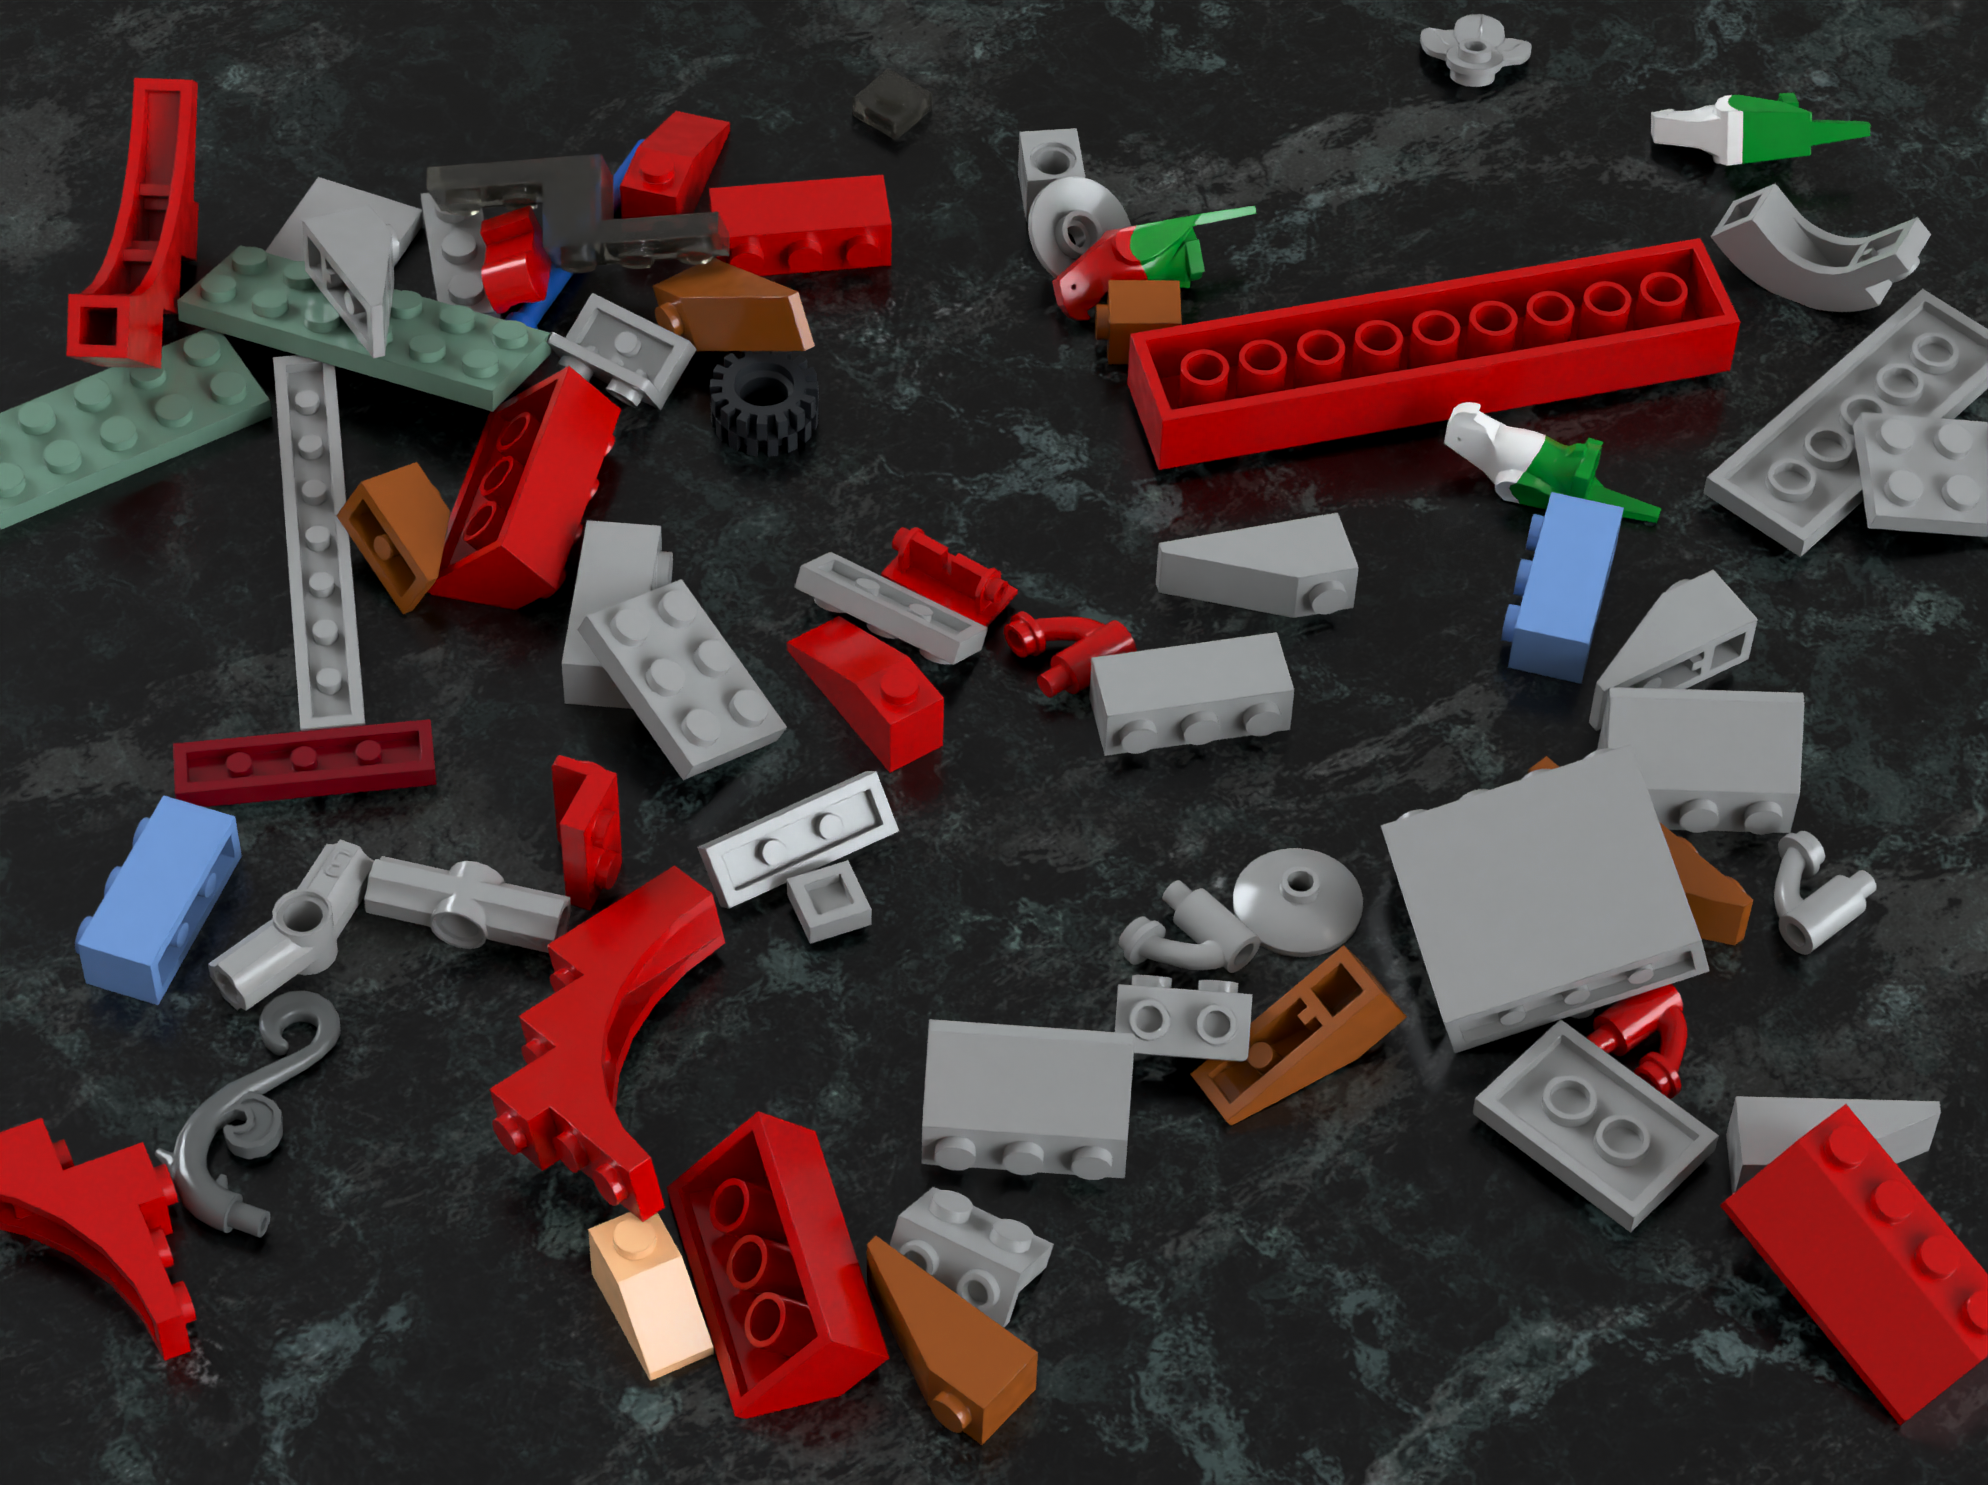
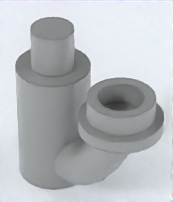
[1774,831,1876,955]
[1119,880,1261,973]

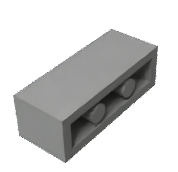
[562,520,673,709]
[1089,632,1294,756]

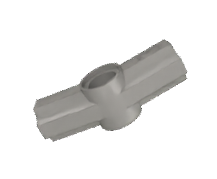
[208,839,374,1011]

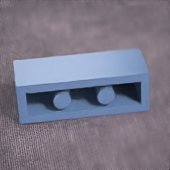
[1501,492,1624,684]
[75,795,242,1005]

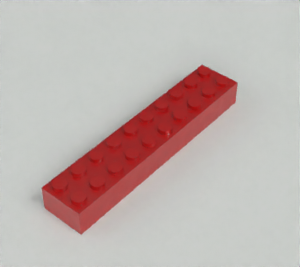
[1127,238,1740,470]

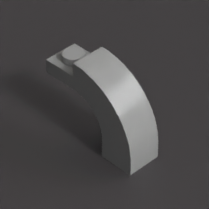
[1711,183,1931,312]

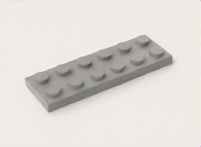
[1704,289,1988,557]

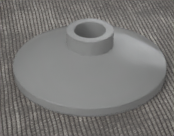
[1028,176,1131,278]
[1233,848,1363,957]

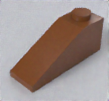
[653,257,815,351]
[1191,945,1407,1126]
[867,1236,1038,1445]

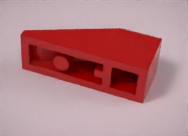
[620,111,730,247]
[787,616,944,773]

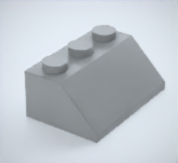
[1597,687,1804,835]
[922,1019,1135,1180]

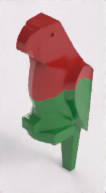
[1052,206,1257,321]

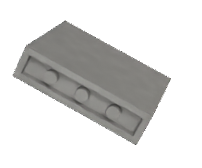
[1381,744,1710,1053]

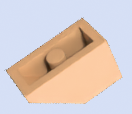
[588,1212,714,1381]

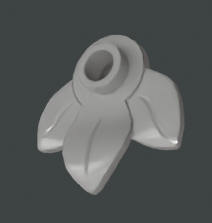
[1420,14,1532,87]

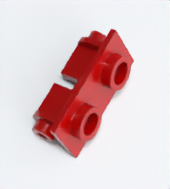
[881,527,1018,627]

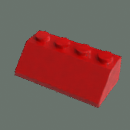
[427,366,621,610]
[1720,1104,1988,1426]
[666,1111,889,1419]

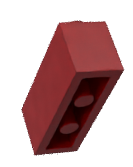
[709,175,892,276]

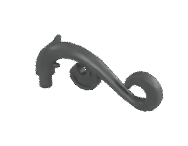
[155,990,341,1237]

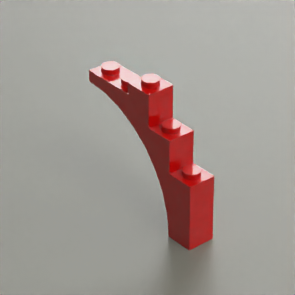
[66,78,199,369]
[489,865,725,1222]
[0,1118,197,1361]

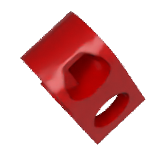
[480,205,553,314]

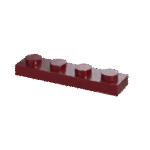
[173,719,437,807]

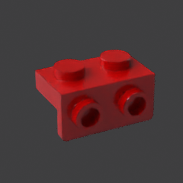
[551,755,622,911]

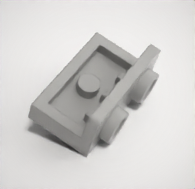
[547,293,697,410]
[1115,975,1253,1062]
[890,1187,1054,1328]

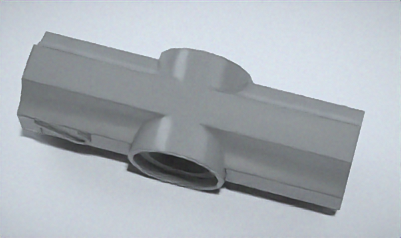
[364,856,571,953]

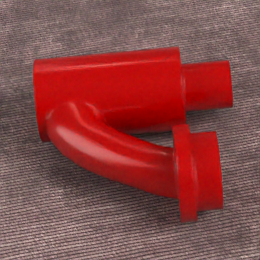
[1004,611,1137,698]
[1586,984,1687,1099]

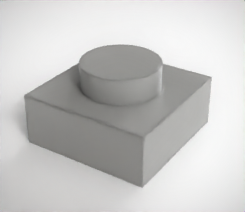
[787,860,872,944]

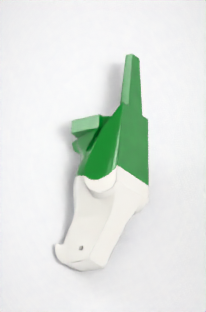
[1651,93,1871,166]
[1444,402,1661,523]

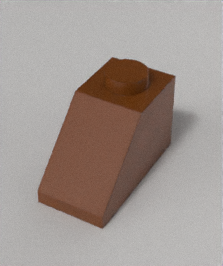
[336,462,450,614]

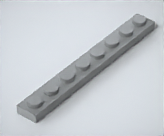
[273,355,366,731]

